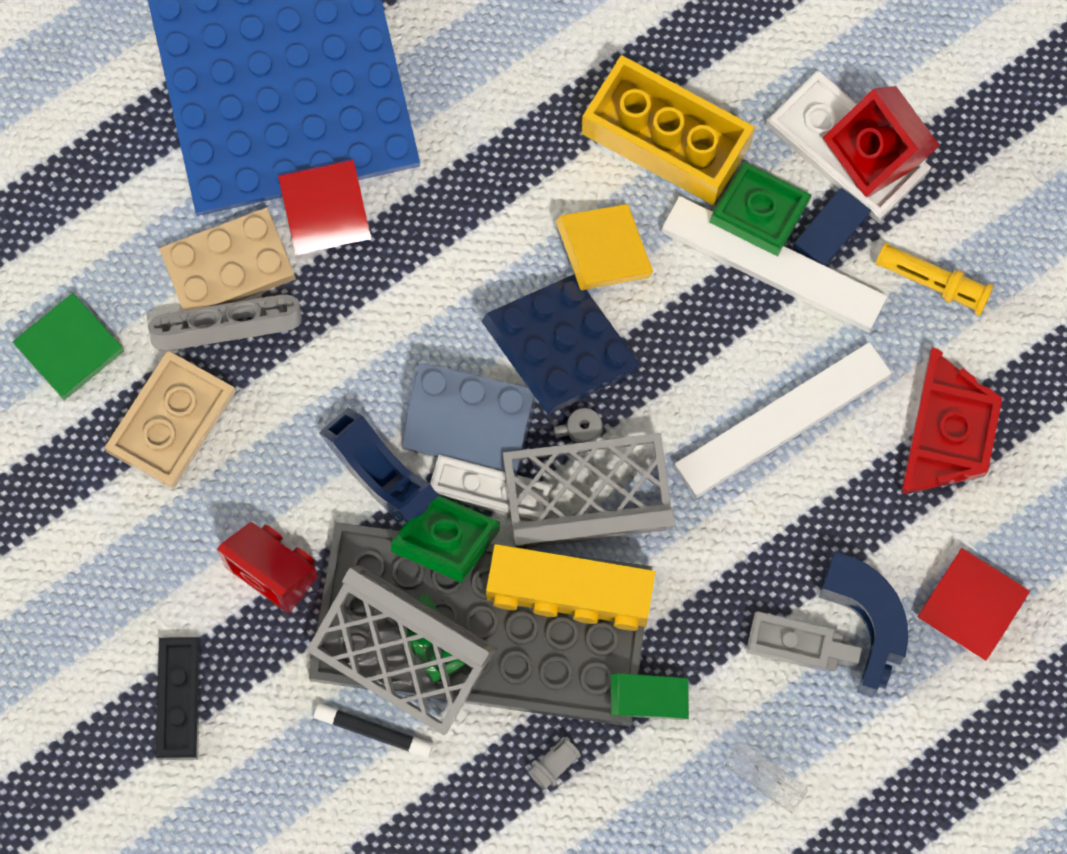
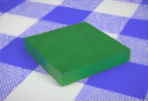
[709,161,812,257]
[13,293,124,401]
[391,496,500,583]

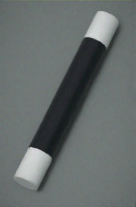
[314,703,434,759]

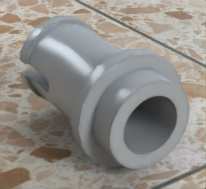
[528,737,581,789]

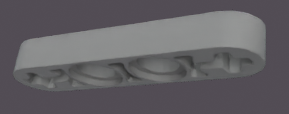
[148,295,302,351]

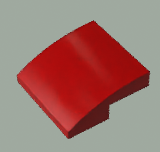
[278,159,371,255]
[917,548,1031,661]

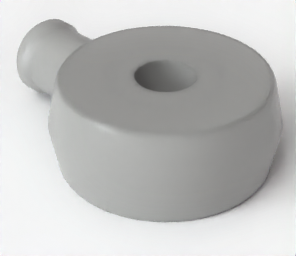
[553,408,603,443]

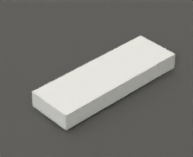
[430,455,553,521]

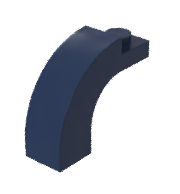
[319,407,439,522]
[819,551,908,698]

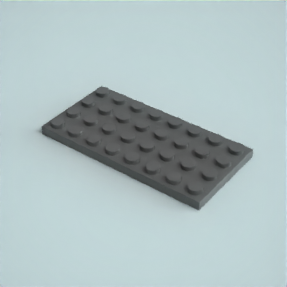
[309,522,653,727]

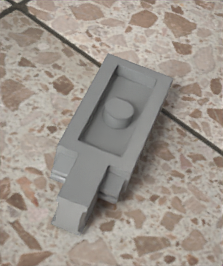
[746,612,862,672]

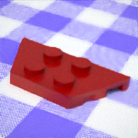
[901,347,1002,494]

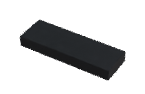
[156,637,201,760]

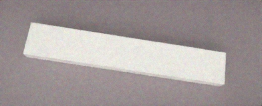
[661,196,888,333]
[674,342,892,499]

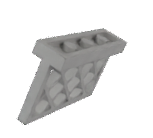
[503,433,675,549]
[306,565,498,735]

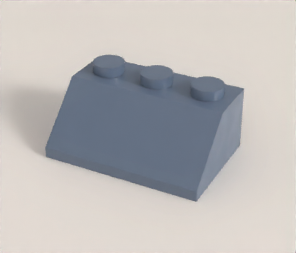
[402,362,536,475]

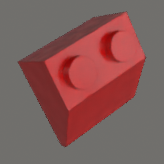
[822,86,940,197]
[217,522,318,614]

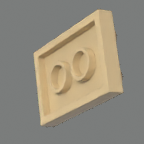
[159,207,296,311]
[104,351,236,490]

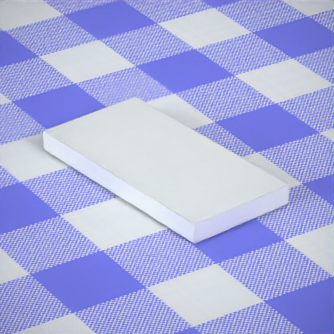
[766,70,931,223]

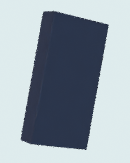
[793,188,871,267]

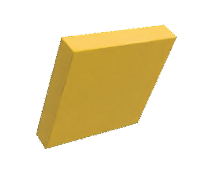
[556,204,653,290]

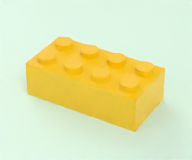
[582,55,755,206]

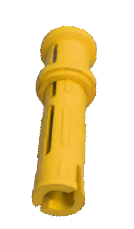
[875,242,995,317]

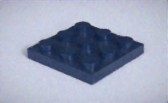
[481,274,641,415]

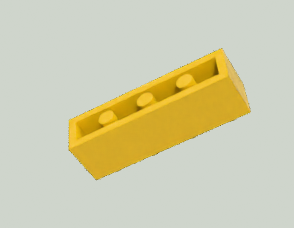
[486,544,656,631]

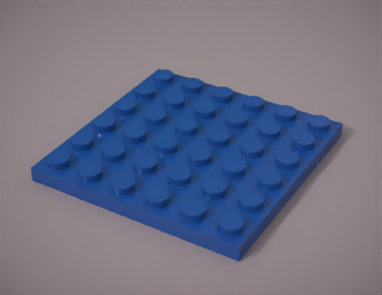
[148,0,420,216]

